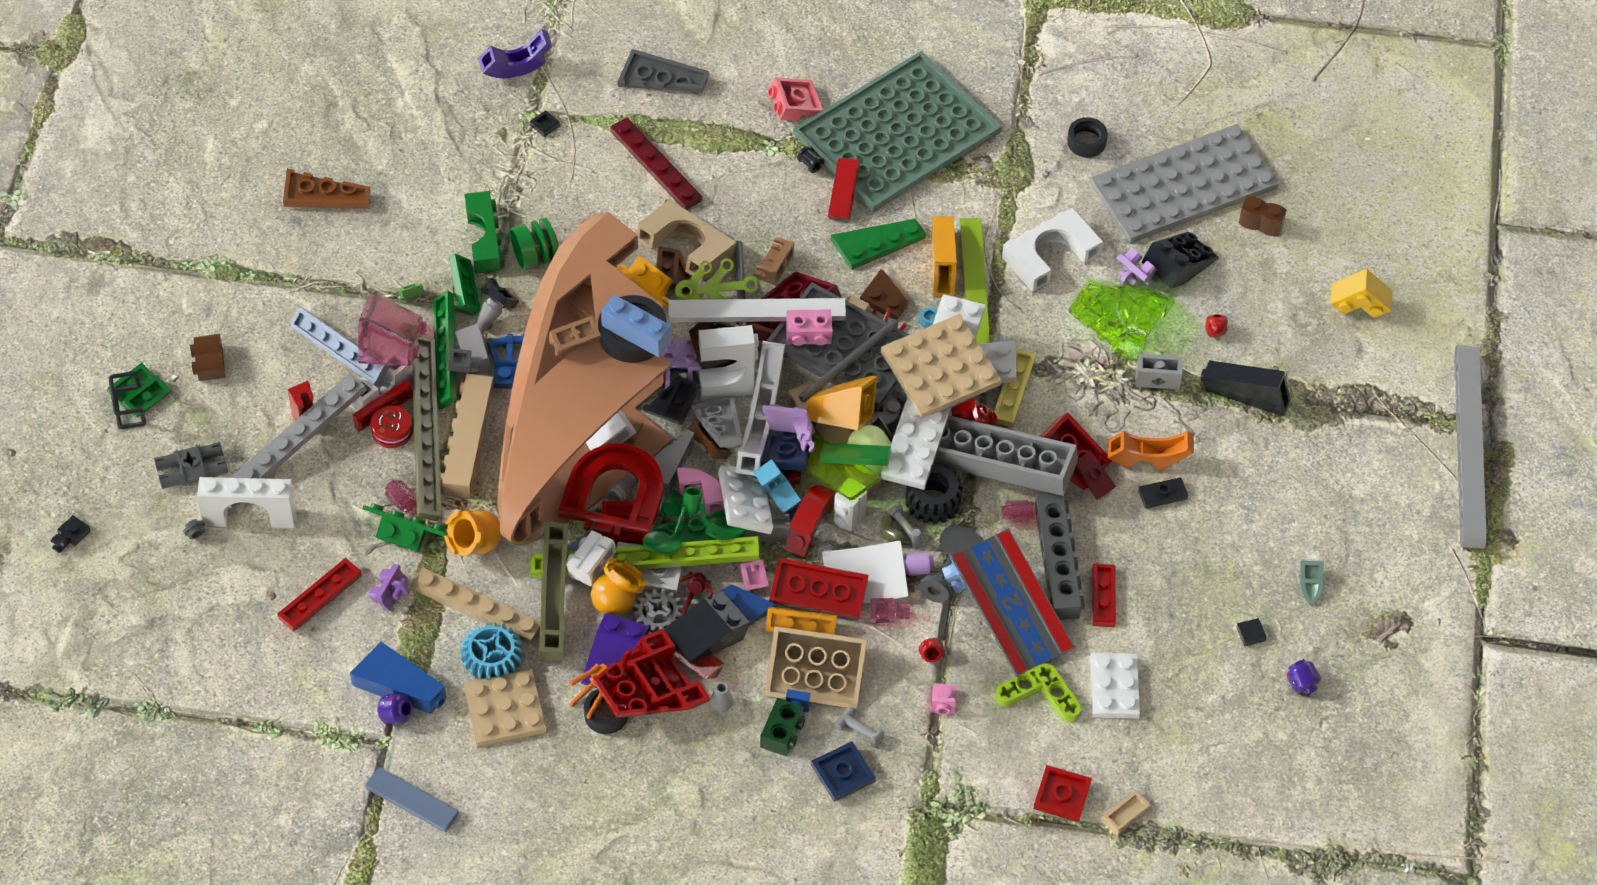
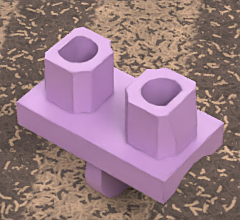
[1117,248,1157,287]

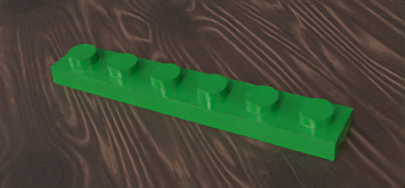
[433,290,457,410]

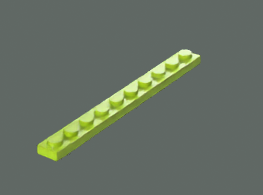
[530,536,760,579]

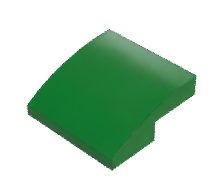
[107,362,172,418]

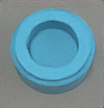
[919,307,937,328]

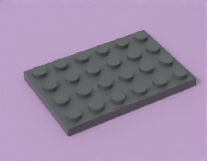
[767,282,910,408]

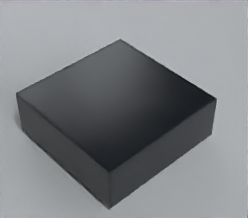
[530,110,560,137]
[1236,618,1267,646]

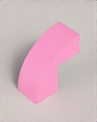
[677,468,725,515]

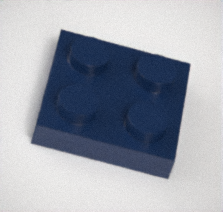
[811,741,876,802]

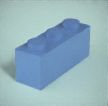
[601,295,672,357]

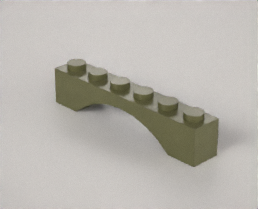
[538,522,568,662]

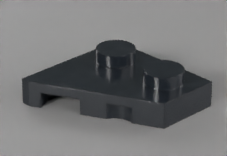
[643,377,700,425]

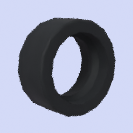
[1067,117,1108,157]
[583,689,628,734]

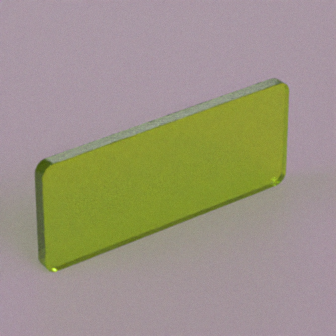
[806,436,880,500]

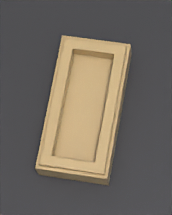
[1101,789,1152,836]

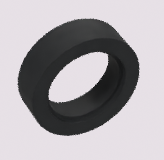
[598,295,667,363]

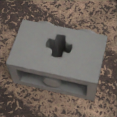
[1135,353,1183,390]

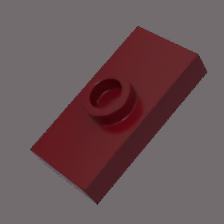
[1075,450,1116,500]

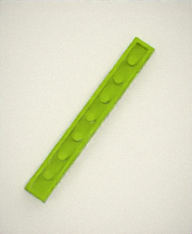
[960,218,990,344]

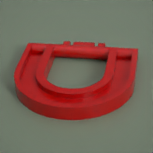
[558,443,664,537]

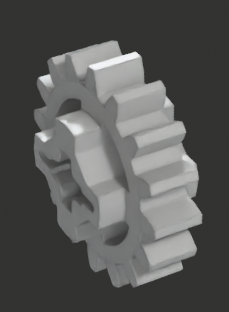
[633,589,683,633]

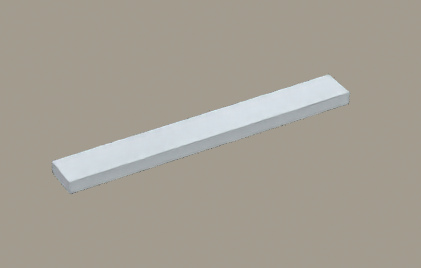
[669,298,846,322]

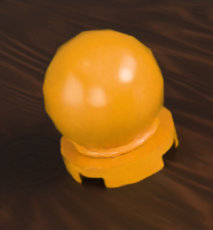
[444,510,503,556]
[590,558,648,617]

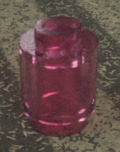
[385,480,417,512]
[1001,500,1035,523]

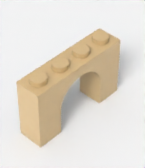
[636,200,736,282]

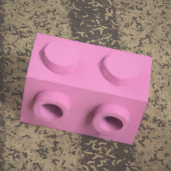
[786,309,833,346]

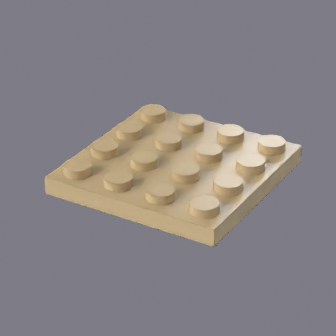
[881,314,1001,419]

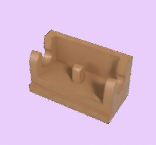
[754,237,795,285]
[549,316,601,356]

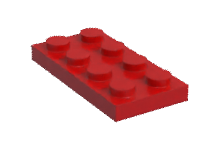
[769,558,869,620]

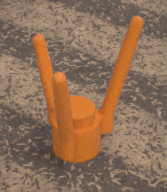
[569,664,607,719]

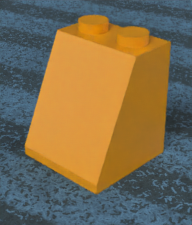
[806,376,877,430]

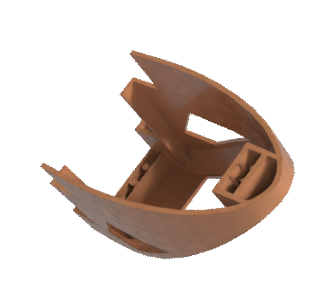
[497,212,673,546]

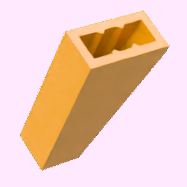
[931,216,957,297]

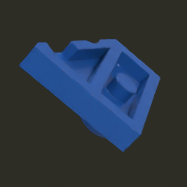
[719,584,776,627]

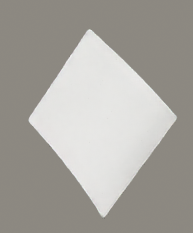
[822,541,908,604]

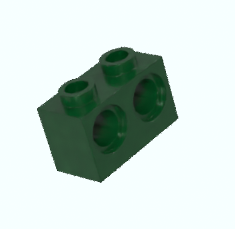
[760,698,806,756]

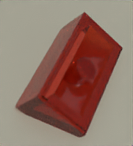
[673,648,724,680]

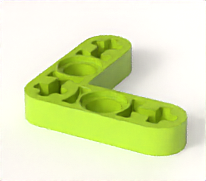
[995,663,1081,723]

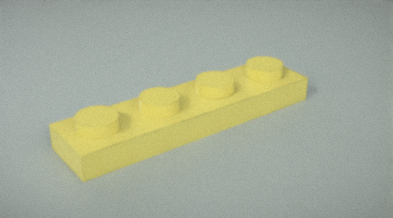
[994,349,1036,428]

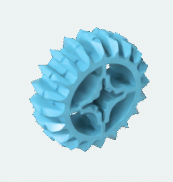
[460,621,523,680]

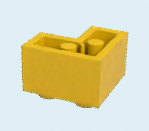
[1330,269,1393,318]

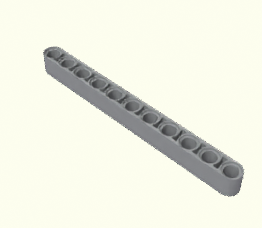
[1454,345,1486,549]

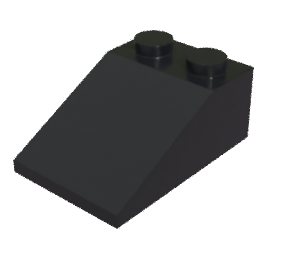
[664,591,750,664]

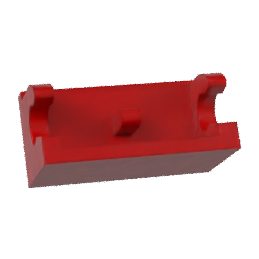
[287,381,314,420]

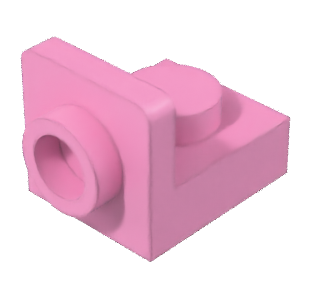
[738,559,769,591]
[931,683,956,715]

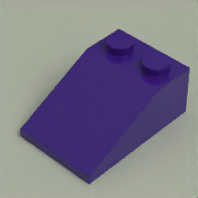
[581,613,649,688]

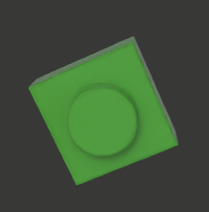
[397,282,424,301]

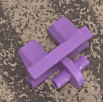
[369,564,410,611]

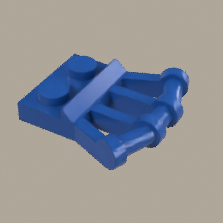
[486,334,524,389]

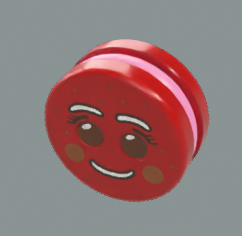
[370,405,413,448]

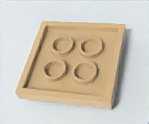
[463,669,547,747]

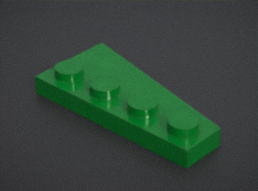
[831,218,926,270]
[652,509,744,542]

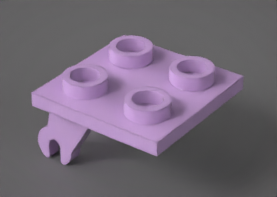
[661,339,701,389]
[763,404,815,453]

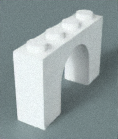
[1002,208,1103,292]
[699,325,759,400]
[197,477,296,528]

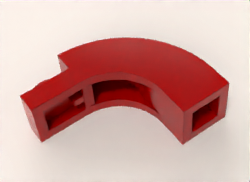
[784,484,837,557]

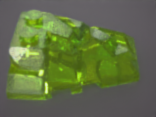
[1068,279,1175,363]

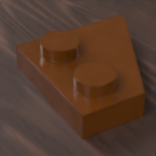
[656,246,690,292]
[860,269,908,321]

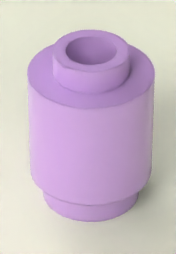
[903,551,934,576]

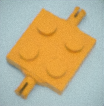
[615,255,674,310]

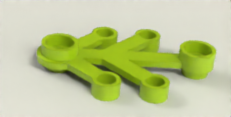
[675,258,760,300]

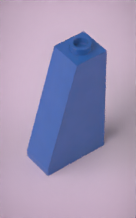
[350,641,446,714]

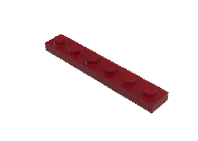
[610,117,702,210]

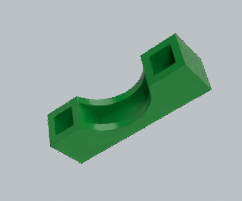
[464,191,504,274]

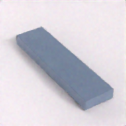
[365,767,459,832]

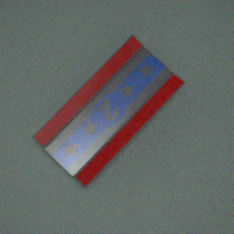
[950,528,1075,676]

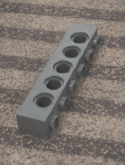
[1034,493,1085,620]

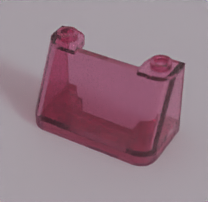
[358,294,427,366]

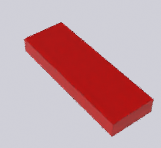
[828,158,860,220]
[352,380,412,432]
[1092,564,1116,627]

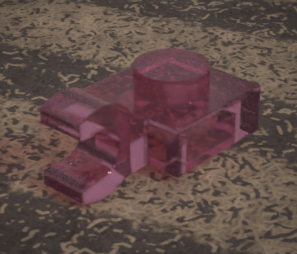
[870,598,910,623]

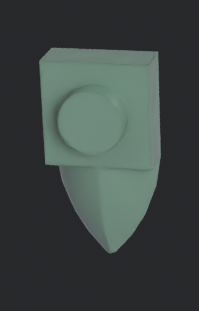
[1300,561,1324,606]

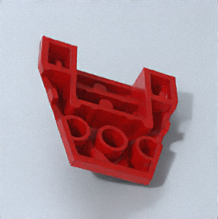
[593,629,710,718]

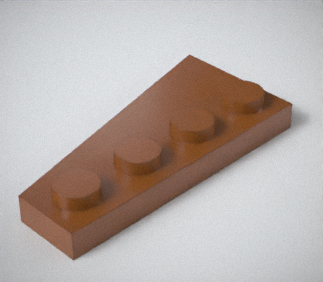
[283,168,371,209]

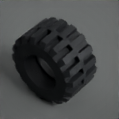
[905,462,963,524]

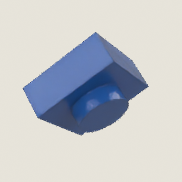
[786,689,811,712]

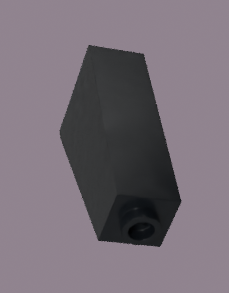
[1201,360,1291,416]

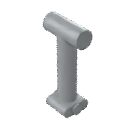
[889,504,921,549]
[834,707,884,748]

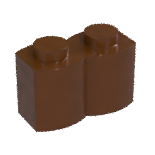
[1239,196,1287,237]
[190,334,226,381]

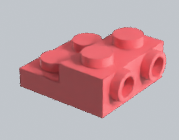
[768,77,823,121]

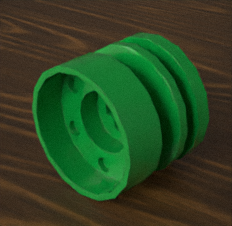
[510,217,558,271]

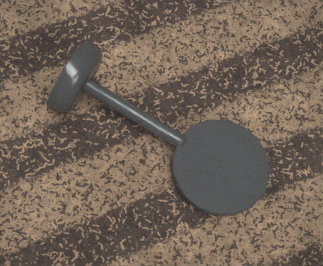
[919,525,980,603]

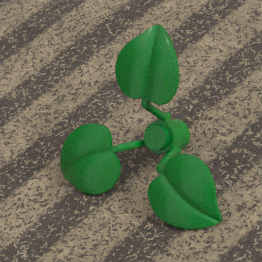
[643,487,747,554]

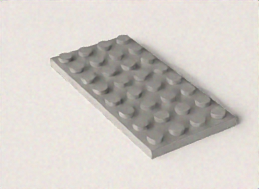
[1090,124,1279,243]

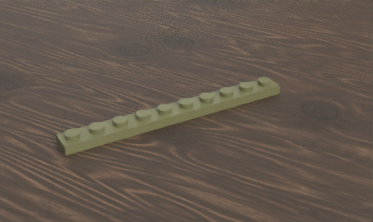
[411,335,442,521]

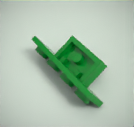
[362,503,448,552]

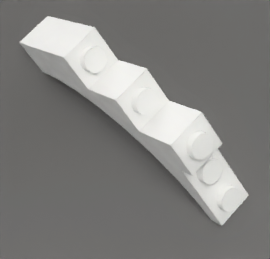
[736,341,785,476]

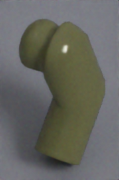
[881,516,905,544]

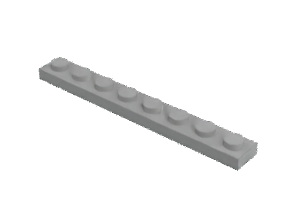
[230,372,367,508]

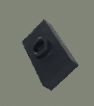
[1138,477,1188,509]

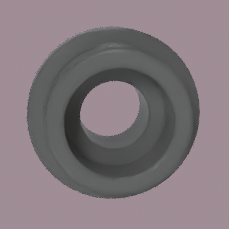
[183,519,206,539]

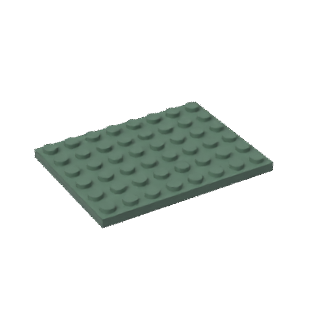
[793,51,1002,212]

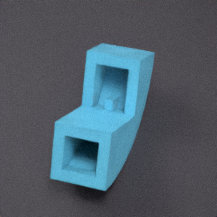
[753,459,802,520]

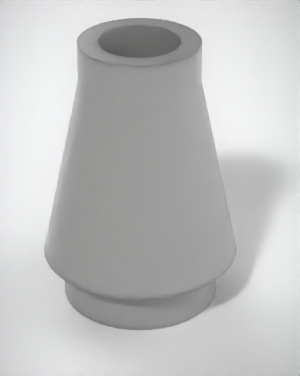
[476,297,504,331]
[607,473,637,501]
[710,682,733,712]

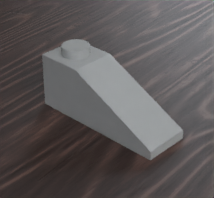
[653,431,694,496]

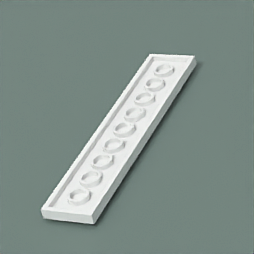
[881,294,985,490]

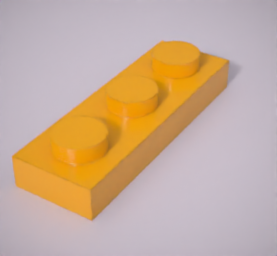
[765,607,837,635]

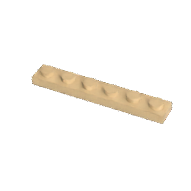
[411,568,540,644]

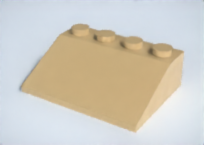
[764,626,868,709]

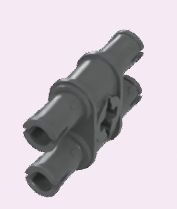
[154,442,229,489]

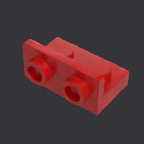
[951,399,998,427]

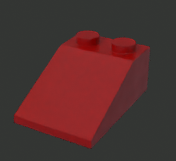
[1039,412,1112,490]

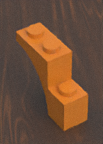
[1108,431,1194,471]

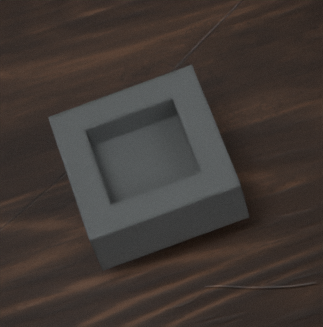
[447,348,472,373]

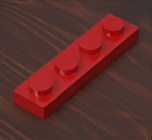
[277,558,362,632]

